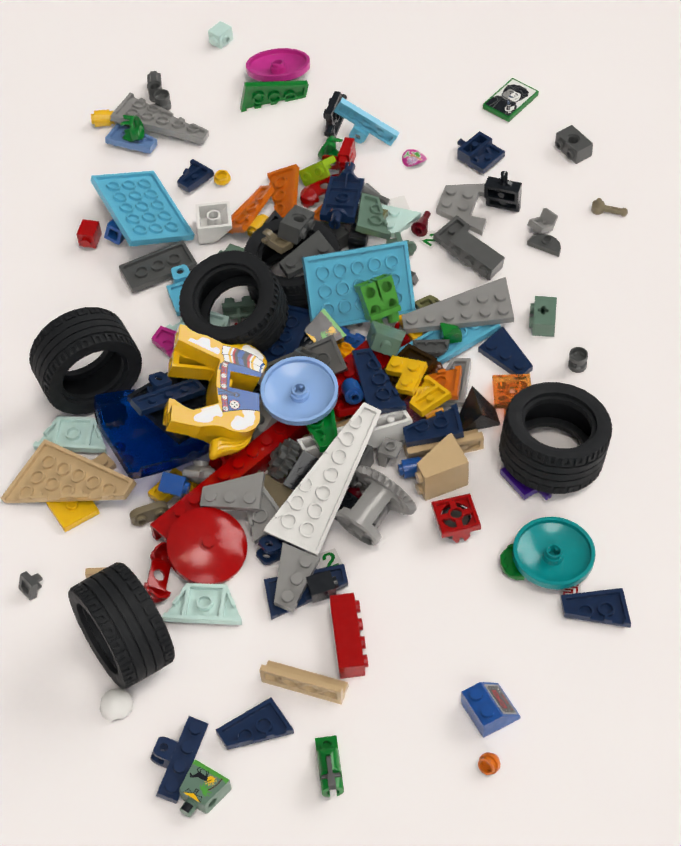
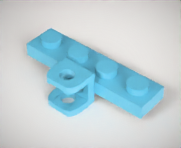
[333,97,400,146]

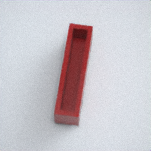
[329,593,369,679]

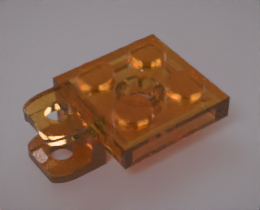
[492,374,531,417]

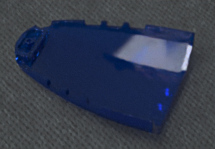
[94,389,210,479]

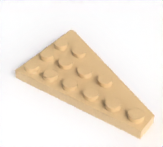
[1,439,137,503]

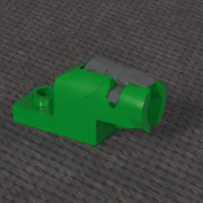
[315,735,344,797]

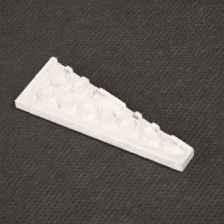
[263,403,381,556]

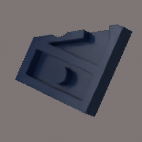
[177,159,214,193]

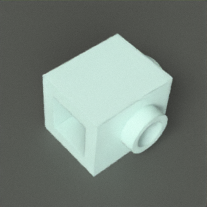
[208,21,233,49]

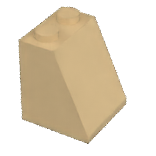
[415,433,469,501]

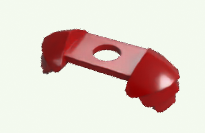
[300,174,339,208]
[144,542,171,603]

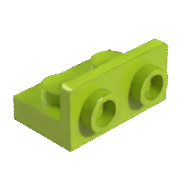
[299,155,336,187]

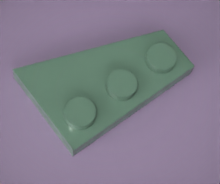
[355,193,391,240]

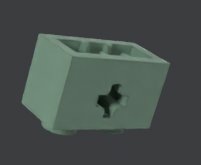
[529,296,557,337]

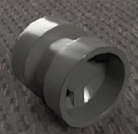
[153,89,172,111]
[568,347,588,373]

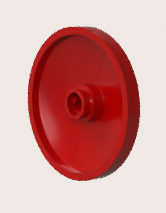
[166,507,247,584]

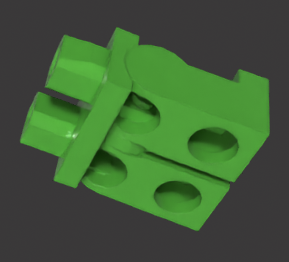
[353,274,401,324]

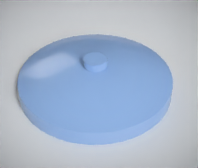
[260,356,338,426]

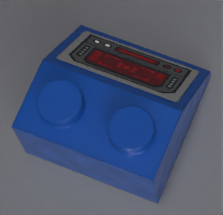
[461,682,521,738]

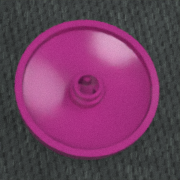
[246,48,310,82]

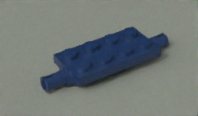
[320,162,365,229]

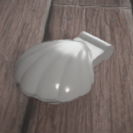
[182,460,216,484]

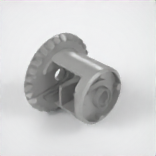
[336,465,417,545]

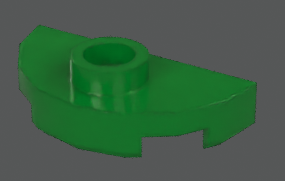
[500,543,524,580]

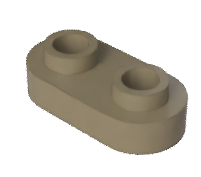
[129,501,169,526]

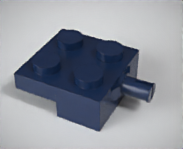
[457,131,505,174]

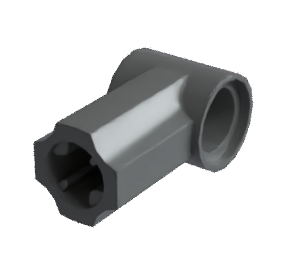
[147,71,162,102]

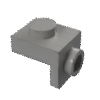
[527,208,558,234]
[376,437,403,468]

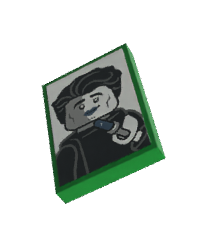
[483,78,539,122]

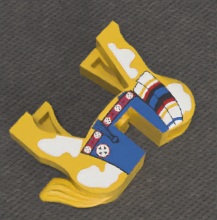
[163,324,267,460]

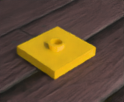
[46,501,100,532]

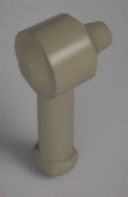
[591,198,628,217]

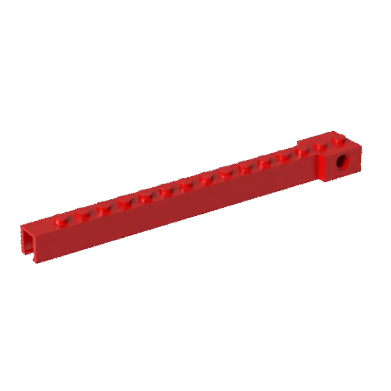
[150,340,392,542]

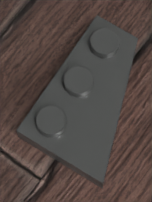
[279,230,336,279]

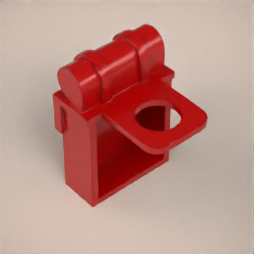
[322,137,356,174]

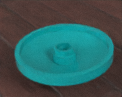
[512,517,596,590]

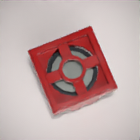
[431,493,481,543]

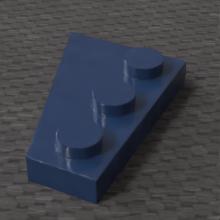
[560,588,631,628]
[216,697,294,750]

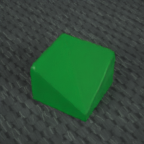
[440,323,462,344]

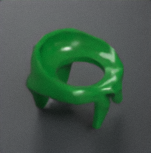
[120,115,144,142]
[318,136,343,164]

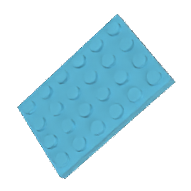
[90,171,195,246]
[302,241,416,327]

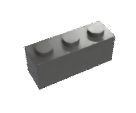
[448,228,505,281]

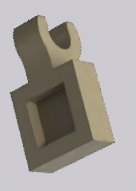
[261,229,294,254]

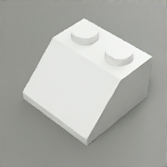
[195,201,232,244]

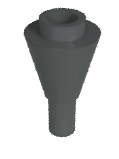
[363,183,390,205]

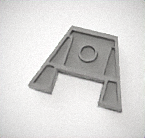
[436,183,487,236]

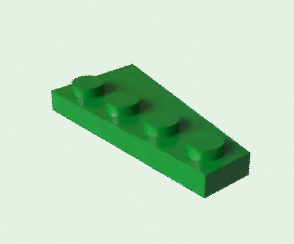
[240,80,309,112]
[305,408,338,453]

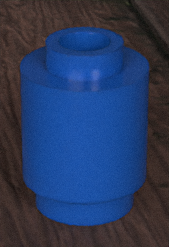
[341,378,364,405]
[398,457,422,479]

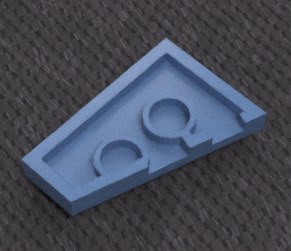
[105,123,158,154]

